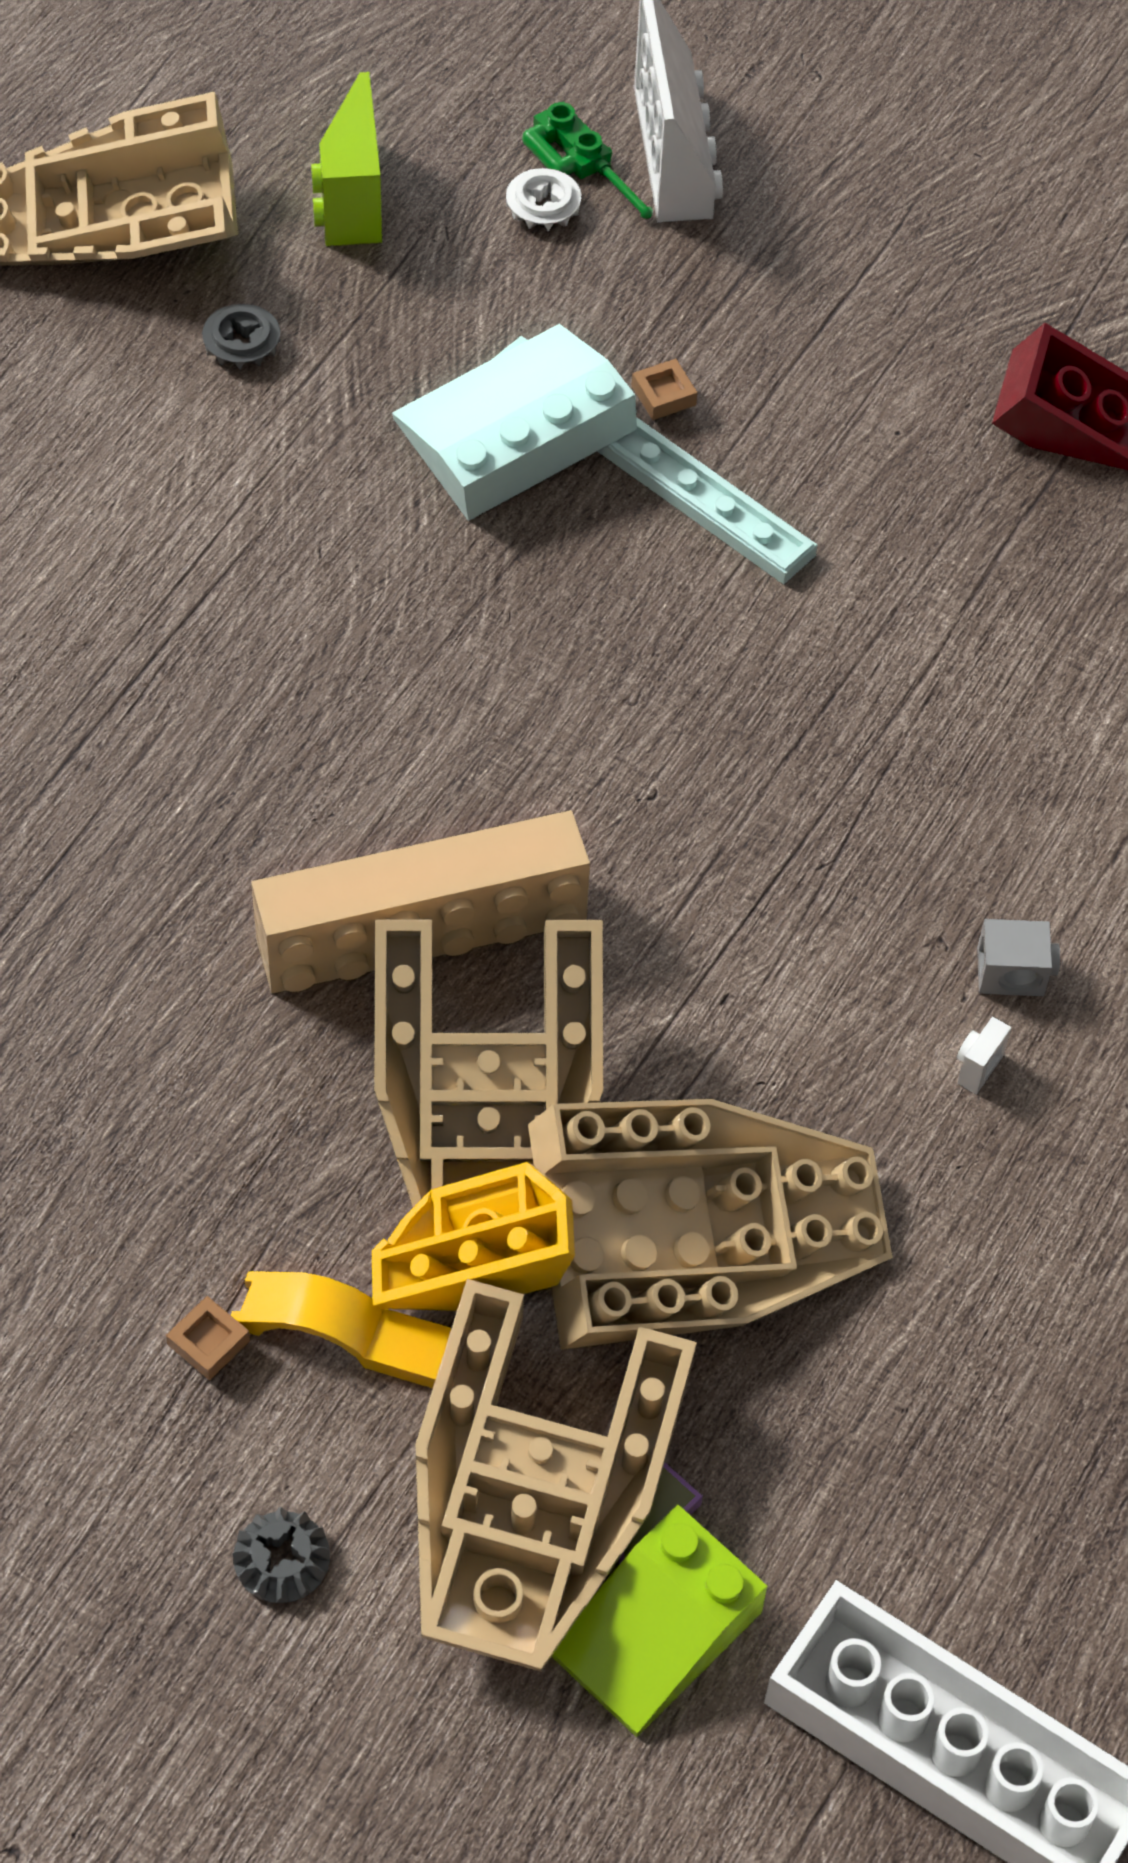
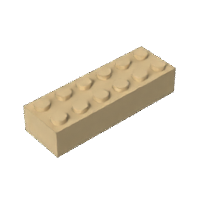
[251,810,590,994]

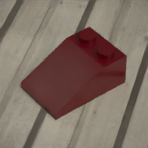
[992,323,1128,470]

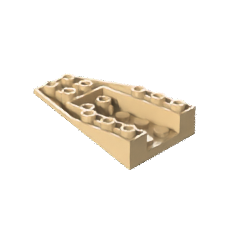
[528,1099,893,1350]

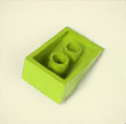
[311,72,382,246]
[551,1505,768,1738]

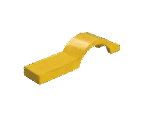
[231,1271,452,1388]

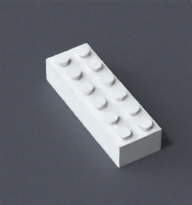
[764,1580,1128,1863]

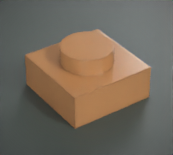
[631,359,698,420]
[166,1296,250,1381]

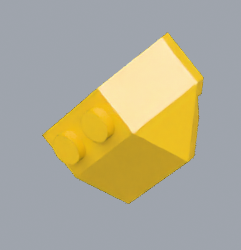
[372,1162,575,1311]

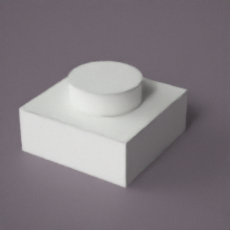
[957,1017,1012,1095]

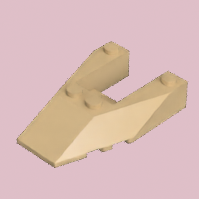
[374,919,603,1207]
[416,1279,697,1672]

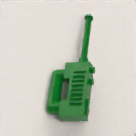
[522,101,653,219]

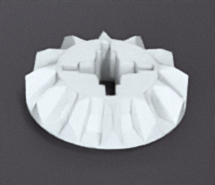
[506,168,581,231]

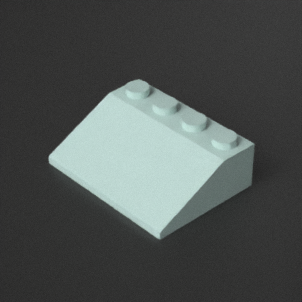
[392,324,637,521]

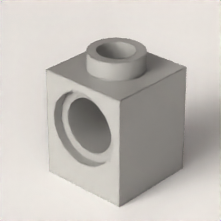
[977,919,1060,996]

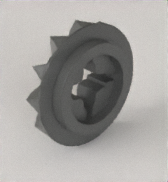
[202,304,281,370]
[233,1506,330,1603]

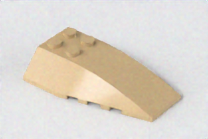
[0,92,238,266]

